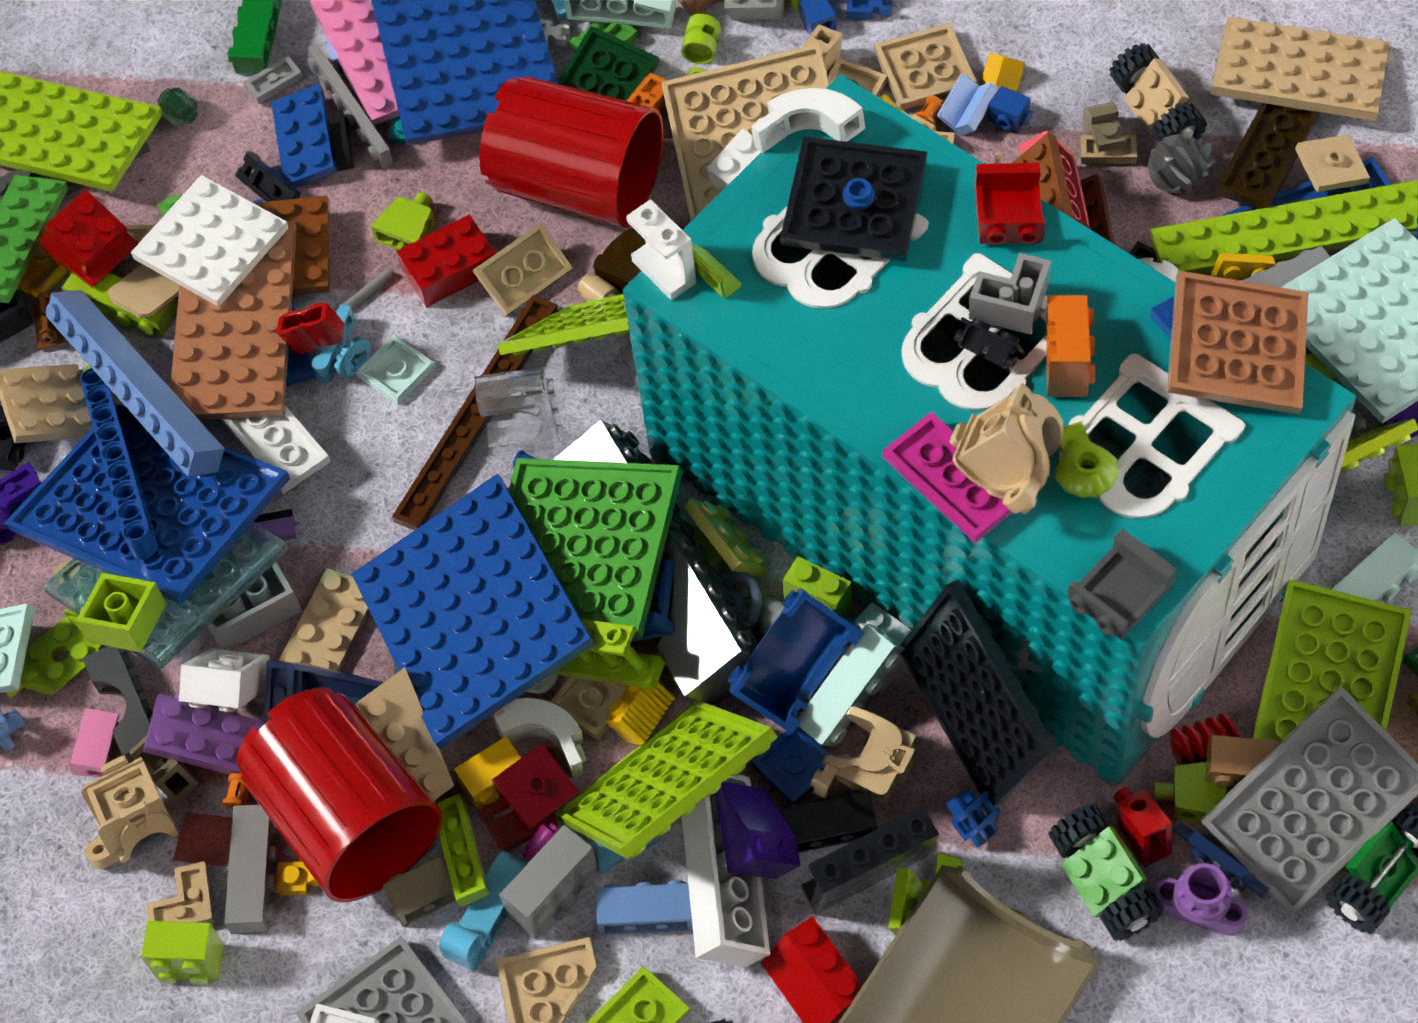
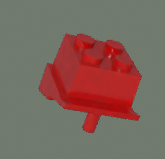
[39,190,139,288]

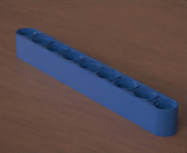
[80,368,158,560]

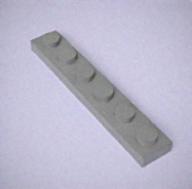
[307,43,393,169]

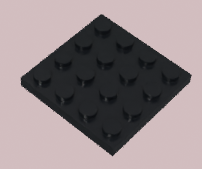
[780,136,928,262]

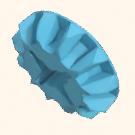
[334,336,371,378]

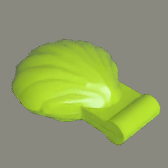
[1055,421,1119,498]

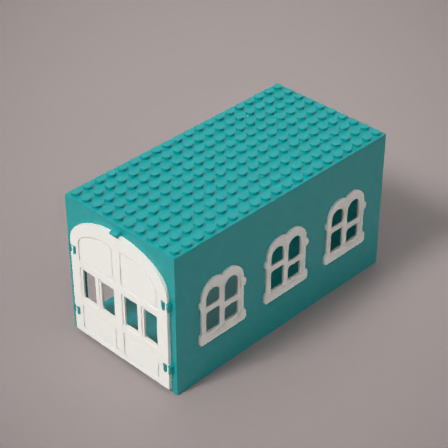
[623,74,1357,786]

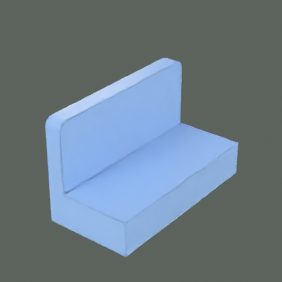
[937,74,999,135]

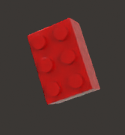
[396,214,496,308]

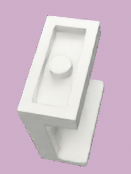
[627,199,696,301]

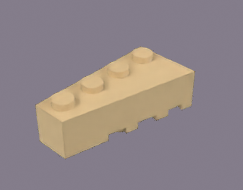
[354,667,454,801]

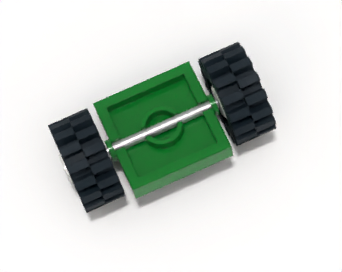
[1325,803,1418,934]

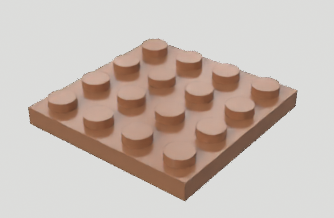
[1167,271,1309,414]

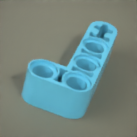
[439,851,529,972]

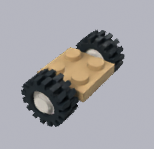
[1110,43,1207,142]

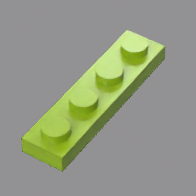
[437,793,490,907]

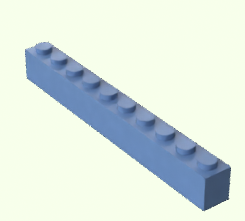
[46,290,225,476]

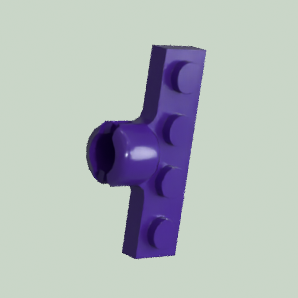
[0,462,42,545]

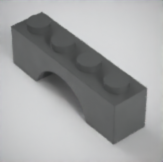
[82,646,153,763]

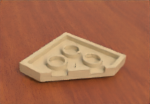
[496,937,598,1023]

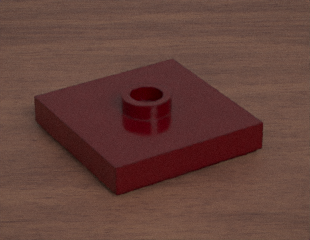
[491,743,580,831]

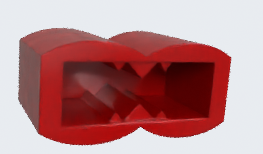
[276,303,345,354]

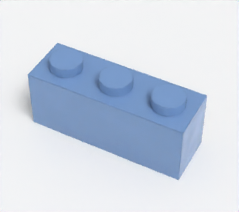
[596,880,693,935]

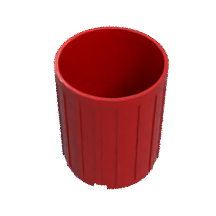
[479,76,663,228]
[237,687,443,902]

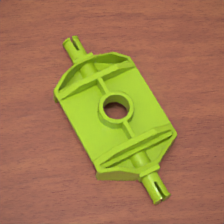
[4,609,104,699]

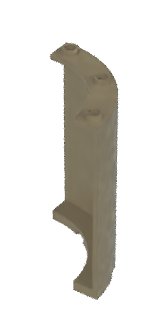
[839,865,1100,1023]

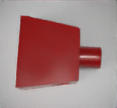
[1113,787,1172,868]

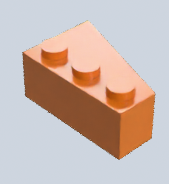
[1046,295,1095,397]

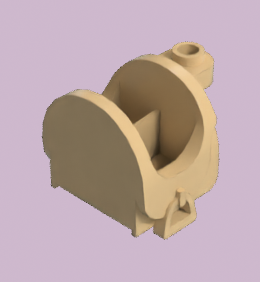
[950,383,1064,514]
[810,707,916,804]
[81,755,180,869]

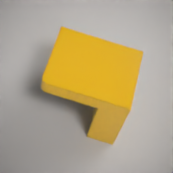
[981,52,1025,92]

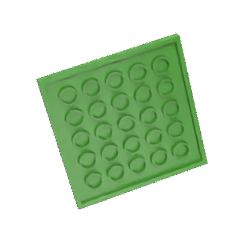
[509,458,683,638]

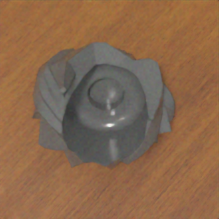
[1148,134,1216,193]

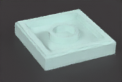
[356,334,436,405]

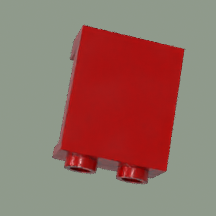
[974,163,1046,245]

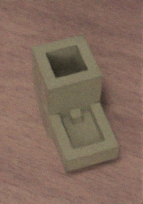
[1082,102,1126,153]
[129,736,198,804]

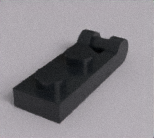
[235,151,301,202]

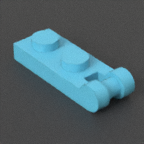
[312,304,355,383]

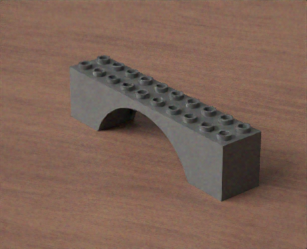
[553,419,761,706]

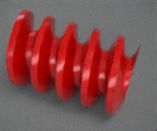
[1170,713,1240,765]

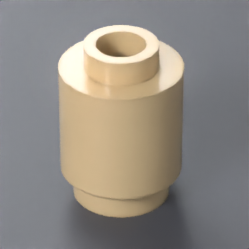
[577,274,619,301]

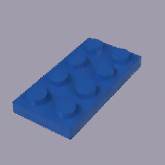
[271,84,338,188]

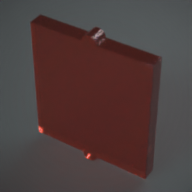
[173,812,232,867]

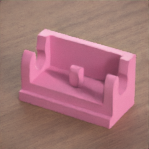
[70,708,119,777]

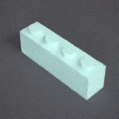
[1331,532,1418,602]
[798,623,904,747]

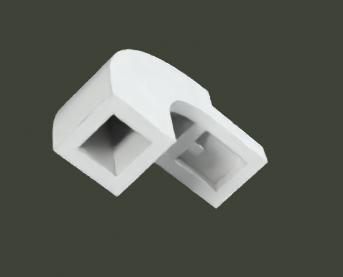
[751,88,866,153]
[492,698,586,778]

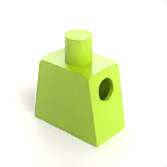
[371,192,435,250]
[1153,762,1226,824]

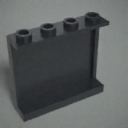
[800,805,939,915]

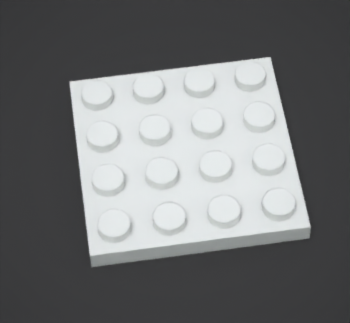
[131,175,289,307]

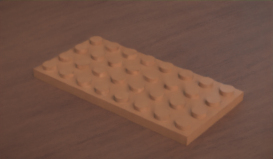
[170,221,297,420]

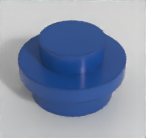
[843,178,875,209]

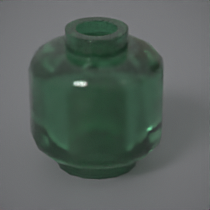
[158,87,198,127]

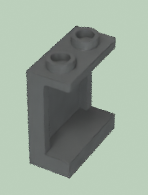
[1068,529,1177,641]

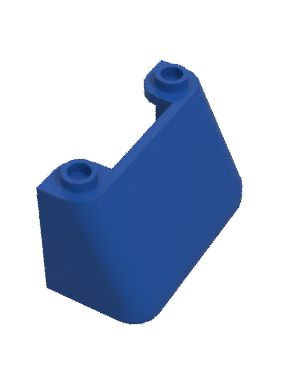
[728,588,864,734]

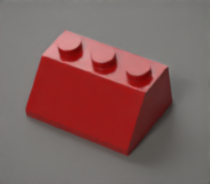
[760,916,863,1023]

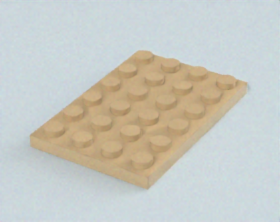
[1211,17,1390,121]

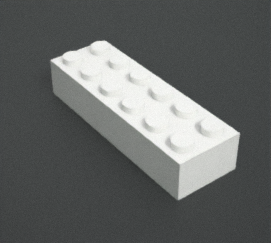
[681,774,770,967]

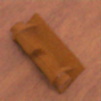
[33,292,66,350]

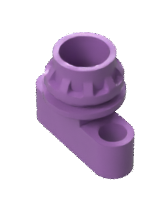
[1154,863,1248,936]

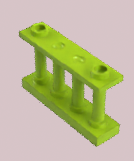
[553,619,666,689]

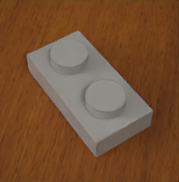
[243,56,304,104]

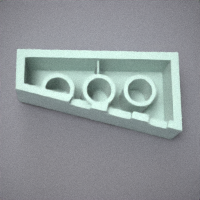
[564,0,676,28]

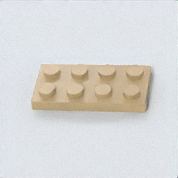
[278,568,370,671]

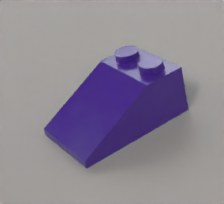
[715,782,801,879]

